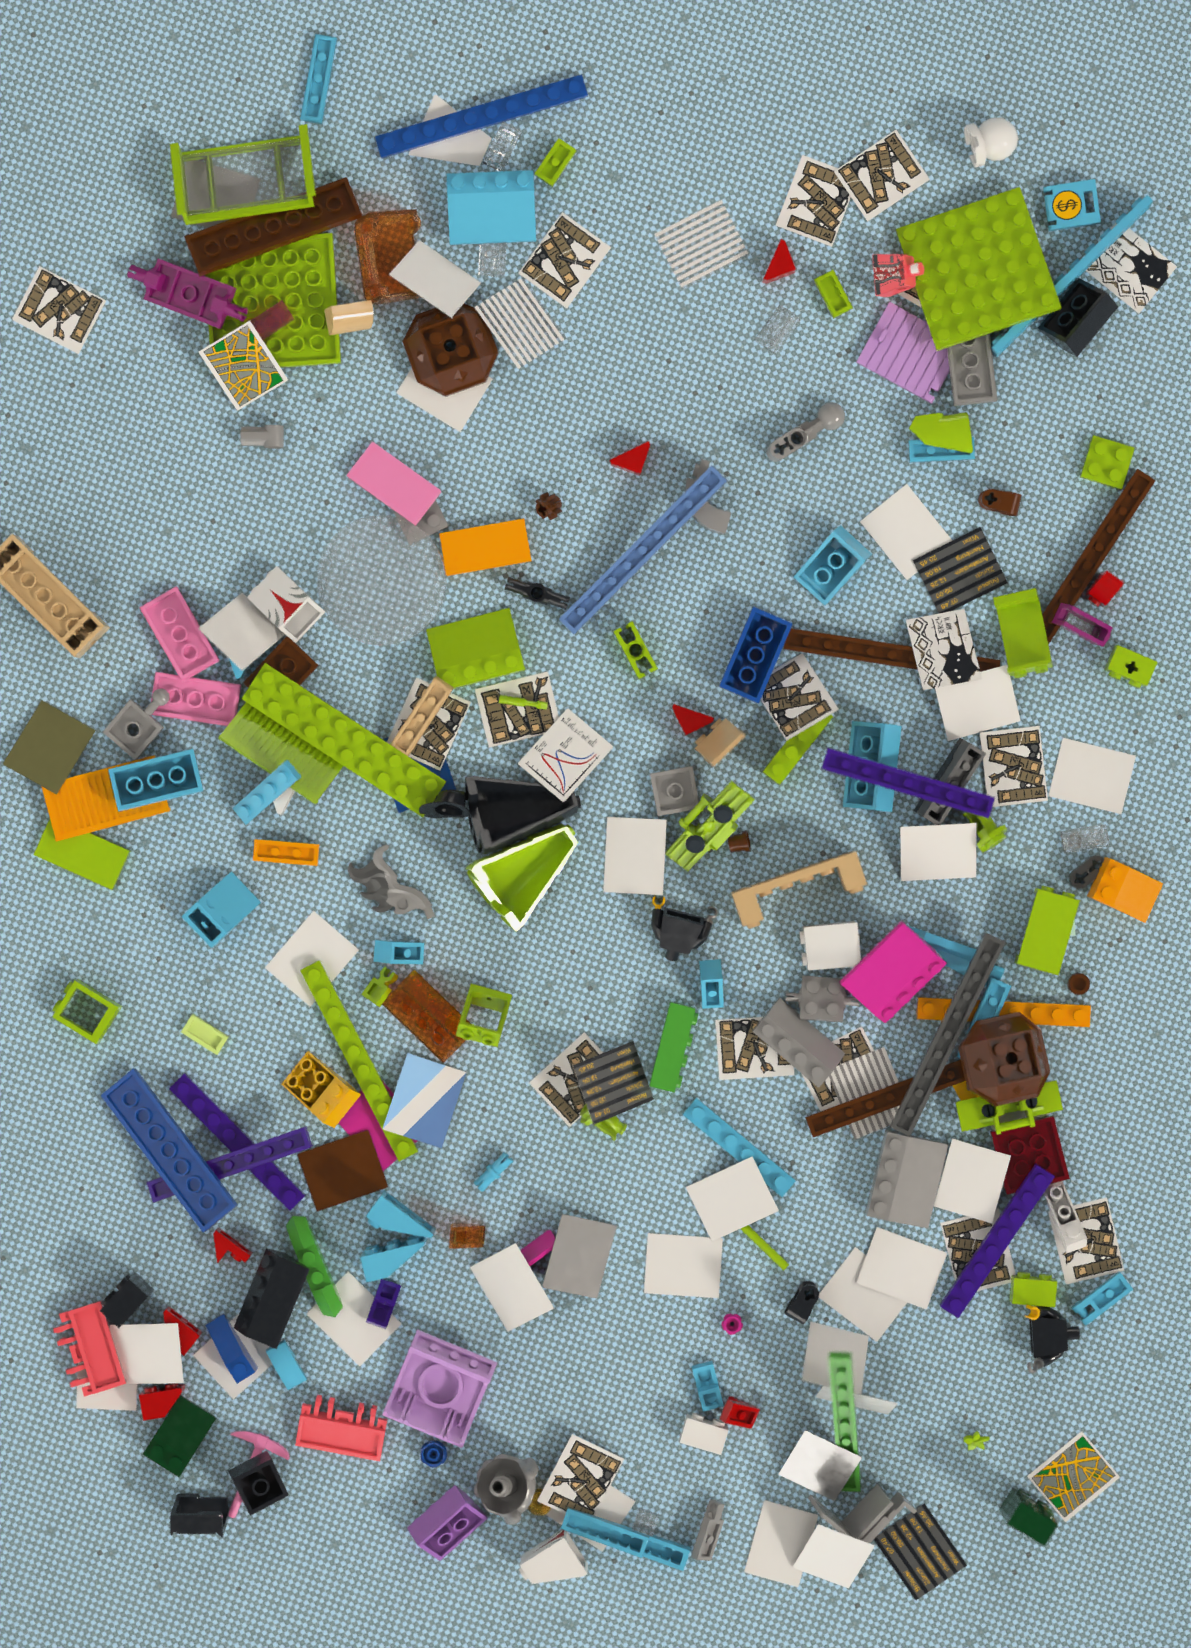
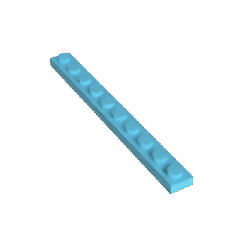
[991,195,1153,357]

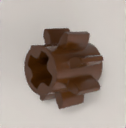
[535,492,562,520]

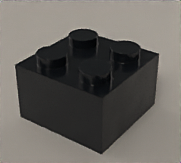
[100,1272,154,1328]
[228,1451,289,1516]

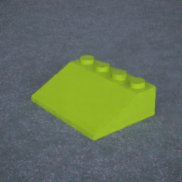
[426,608,526,689]

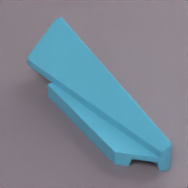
[907,925,1005,987]

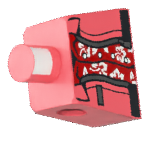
[872,254,924,298]

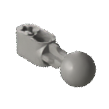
[766,402,845,462]

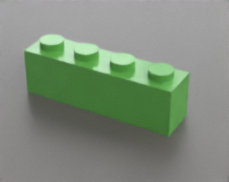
[649,1001,699,1093]

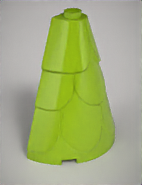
[465,823,578,932]

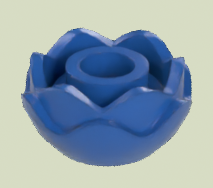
[420,1440,447,1468]

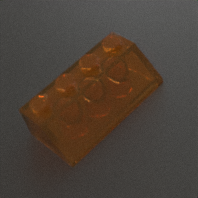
[382,970,471,1063]

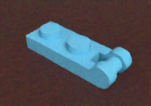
[1071,1271,1133,1325]

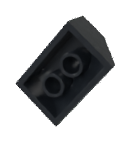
[1038,278,1118,357]

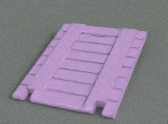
[856,302,949,404]

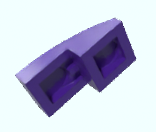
[366,1279,401,1329]

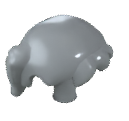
[474,1454,539,1525]

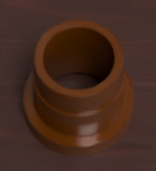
[728,830,751,853]

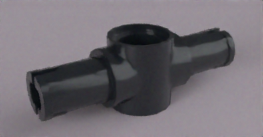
[504,577,570,610]

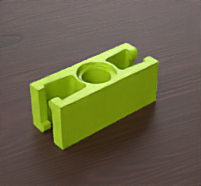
[613,621,658,679]

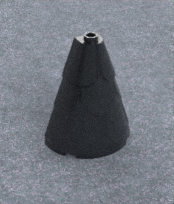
[465,776,581,856]

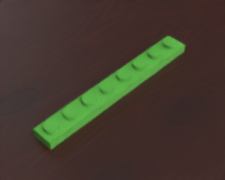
[829,1352,861,1492]

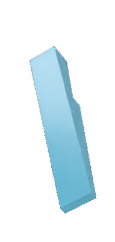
[561,1507,691,1571]

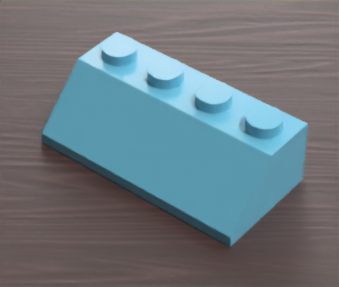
[843,721,902,812]

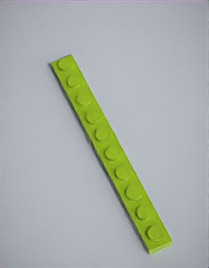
[300,960,418,1162]

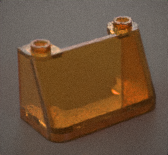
[354,209,422,305]

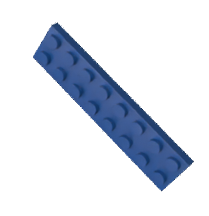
[101,1068,238,1232]

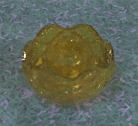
[528,1488,552,1516]

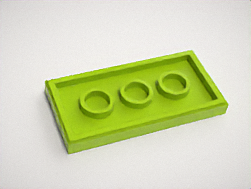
[34,819,130,890]

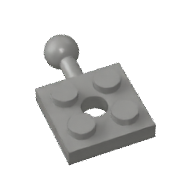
[103,689,170,760]

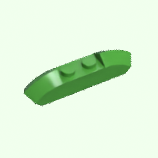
[286,1216,343,1317]

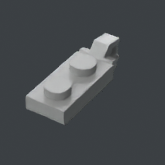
[691,1499,725,1561]

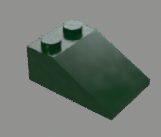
[143,1395,217,1477]

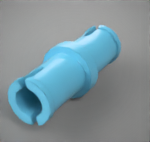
[474,1152,514,1192]

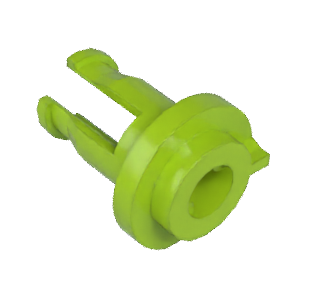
[963,812,1008,853]
[580,1104,627,1141]

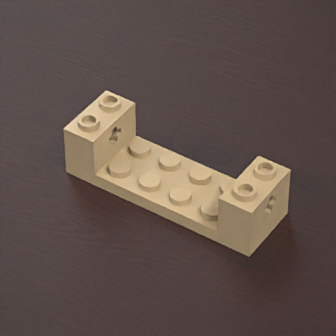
[0,534,110,658]
[731,851,867,929]

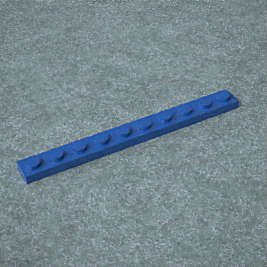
[375,74,588,159]

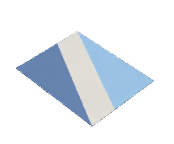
[383,1053,466,1148]

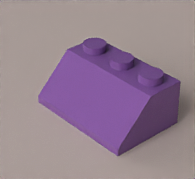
[407,1485,488,1561]

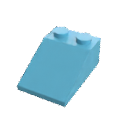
[794,525,872,606]
[366,1190,436,1238]

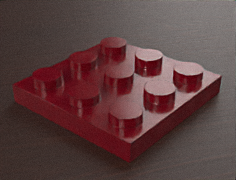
[990,1115,1070,1195]

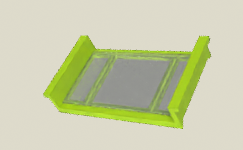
[170,124,316,225]

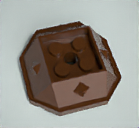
[402,303,499,397]
[958,1012,1050,1106]

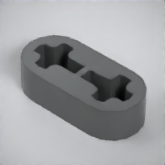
[1069,855,1104,888]

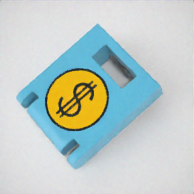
[1043,179,1101,231]

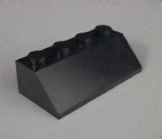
[234,1248,310,1349]

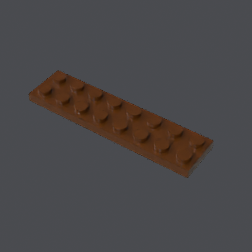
[184,177,362,277]

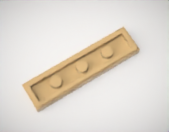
[390,676,454,756]

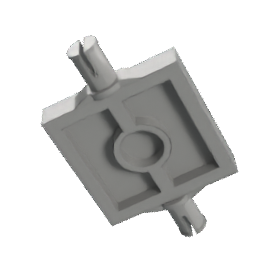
[785,976,859,1023]

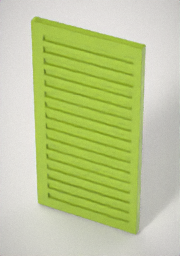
[218,702,344,804]

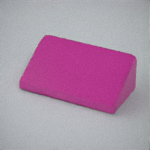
[520,1229,556,1266]

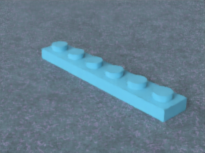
[683,1097,796,1197]

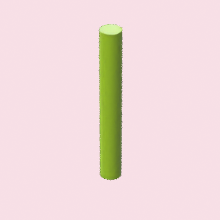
[741,1225,789,1270]

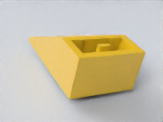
[281,1051,361,1128]

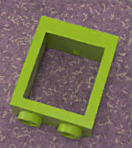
[52,979,122,1044]
[456,984,512,1047]

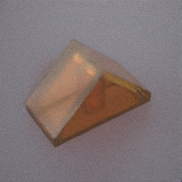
[449,1222,485,1249]

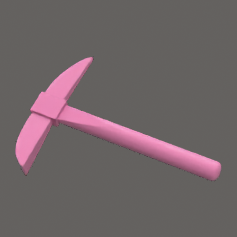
[228,1431,290,1518]

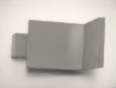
[808,1483,917,1544]

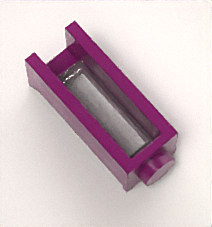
[1052,603,1113,647]

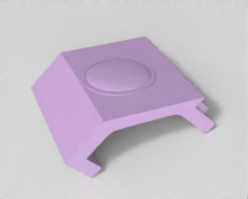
[382,1330,498,1448]

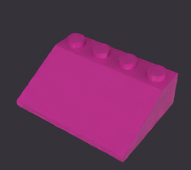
[839,921,947,1023]

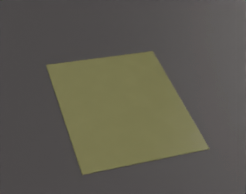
[3,700,96,795]

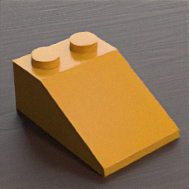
[1087,857,1163,923]

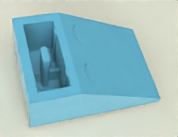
[182,871,261,948]
[360,1235,427,1283]

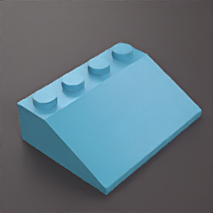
[447,170,536,245]

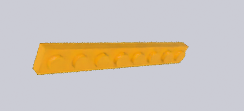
[916,997,1091,1027]

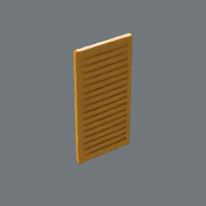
[41,755,171,842]

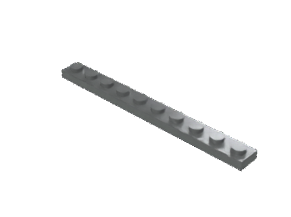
[890,932,1006,1137]

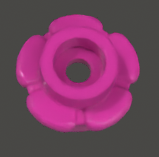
[721,1313,743,1335]

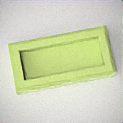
[181,1014,229,1055]

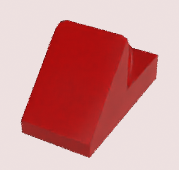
[213,1227,253,1263]
[720,1396,760,1429]

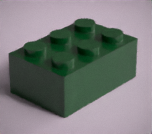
[999,1487,1058,1547]

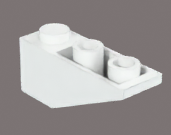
[1044,1181,1087,1254]

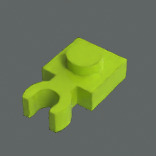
[361,967,398,1008]

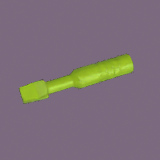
[499,695,548,710]

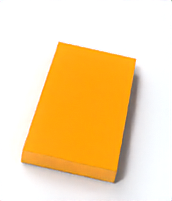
[439,519,532,576]

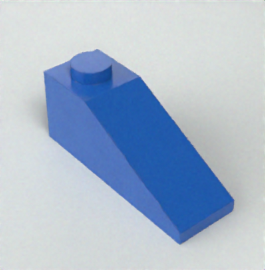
[205,1314,258,1384]

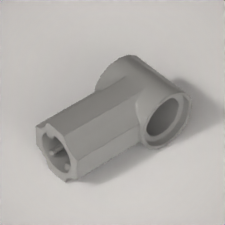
[240,425,284,449]

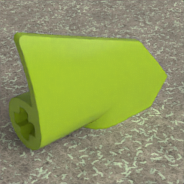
[909,412,973,454]

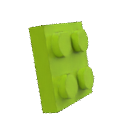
[1080,435,1135,490]

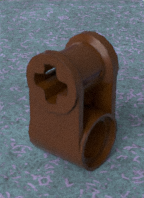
[978,489,1022,517]

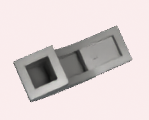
[685,459,731,535]

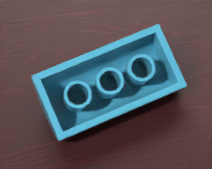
[108,749,204,812]

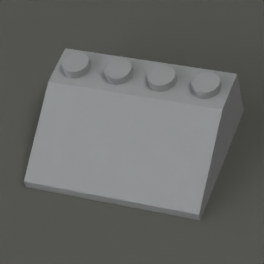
[865,1129,948,1228]

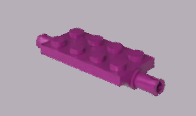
[127,258,248,329]

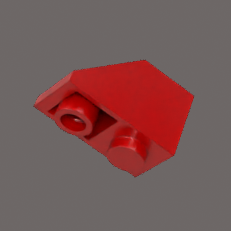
[139,1383,185,1421]

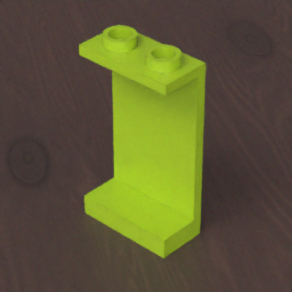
[993,588,1053,678]
[1014,885,1080,976]

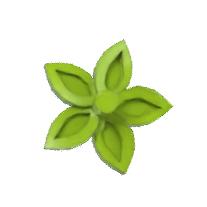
[963,1431,990,1450]

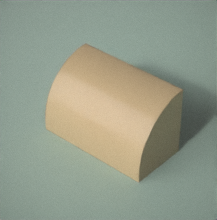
[324,300,373,335]

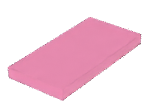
[346,441,441,526]
[139,586,220,682]
[151,672,242,726]

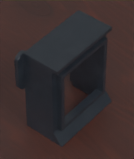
[170,1493,228,1538]

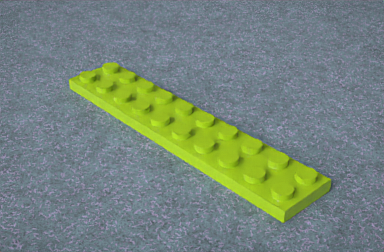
[242,663,446,817]

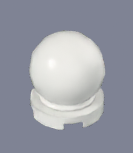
[964,117,1018,167]

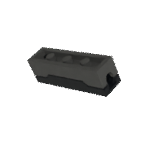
[913,738,986,825]

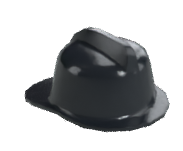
[419,790,470,818]

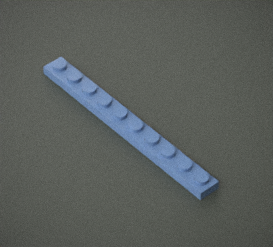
[559,465,727,634]

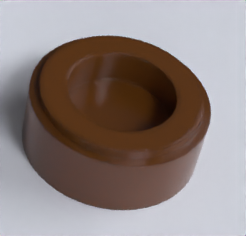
[1067,973,1090,995]

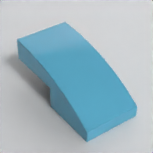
[266,1339,307,1390]
[692,1361,724,1411]

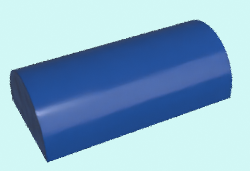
[719,607,793,704]

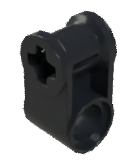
[784,1281,819,1325]

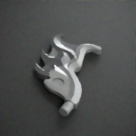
[348,844,435,919]

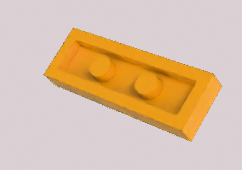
[253,839,320,866]

